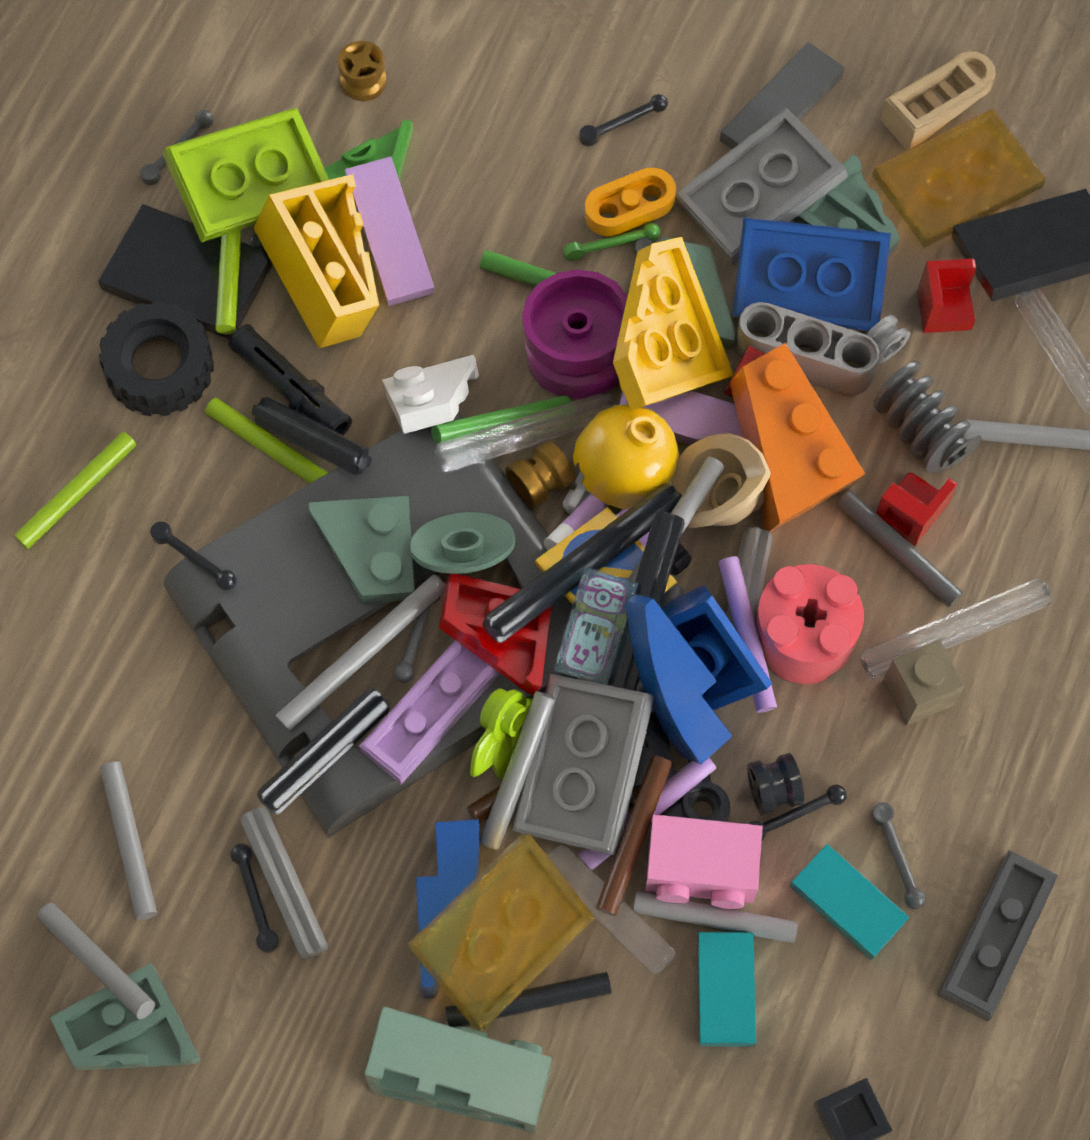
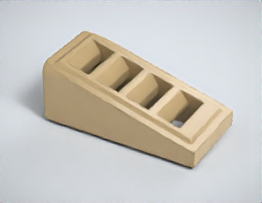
[880,56,988,151]

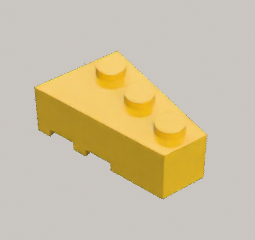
[254,174,379,349]

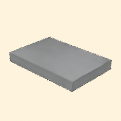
[675,108,848,265]
[512,674,654,855]

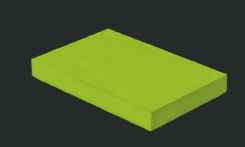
[162,107,329,242]

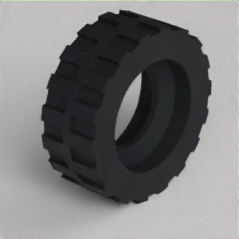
[99,301,214,416]

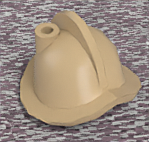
[669,433,771,528]

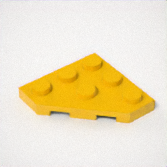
[613,237,733,411]

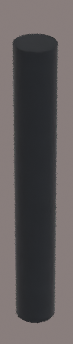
[445,972,612,1028]

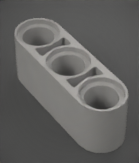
[735,302,880,395]

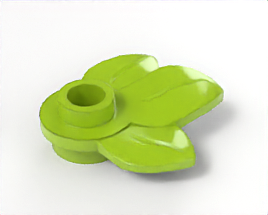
[470,689,532,780]

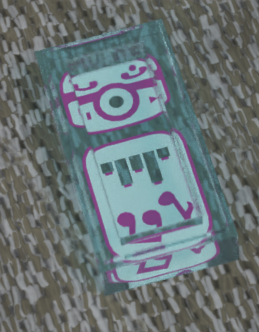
[554,567,638,685]

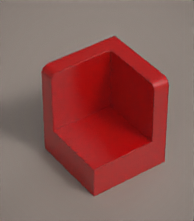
[917,259,976,333]
[876,472,958,546]

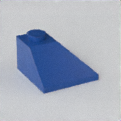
[662,585,773,710]

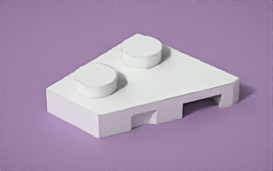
[382,355,479,434]

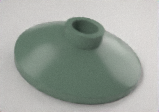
[410,512,515,575]

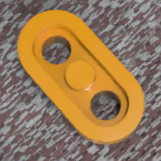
[584,167,676,237]

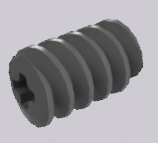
[873,361,982,474]

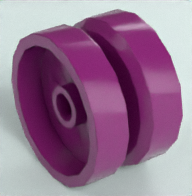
[522,269,628,400]

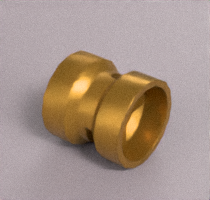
[505,440,576,510]

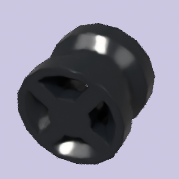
[747,753,805,815]

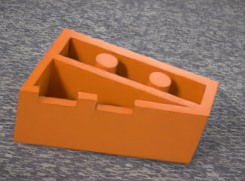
[730,343,865,532]

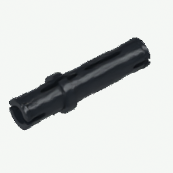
[228,324,352,435]

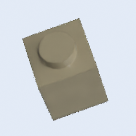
[883,640,965,726]

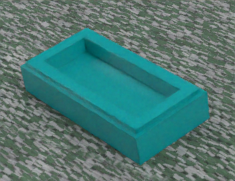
[790,844,910,961]
[697,932,756,1047]

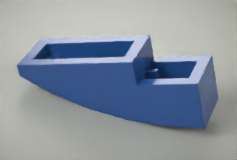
[627,594,732,764]
[416,819,480,998]

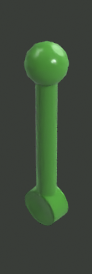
[563,223,661,261]

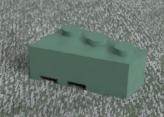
[365,1006,552,1133]

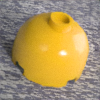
[573,404,679,509]

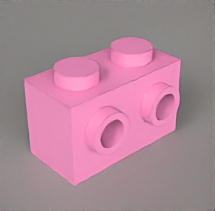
[645,815,763,909]

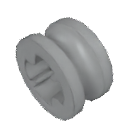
[866,315,911,364]

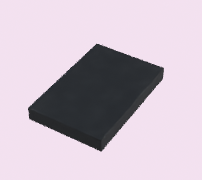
[952,189,1090,301]
[98,204,273,339]

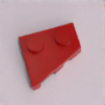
[439,574,552,695]

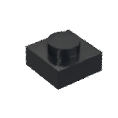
[814,1078,893,1140]

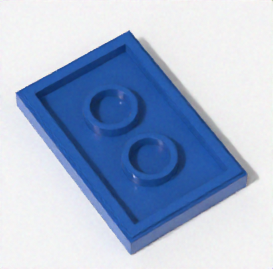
[732,218,891,331]

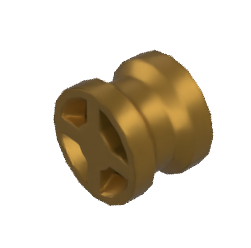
[338,40,387,102]

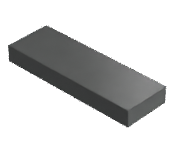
[720,42,845,149]
[938,850,1058,1022]

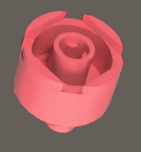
[755,564,864,684]

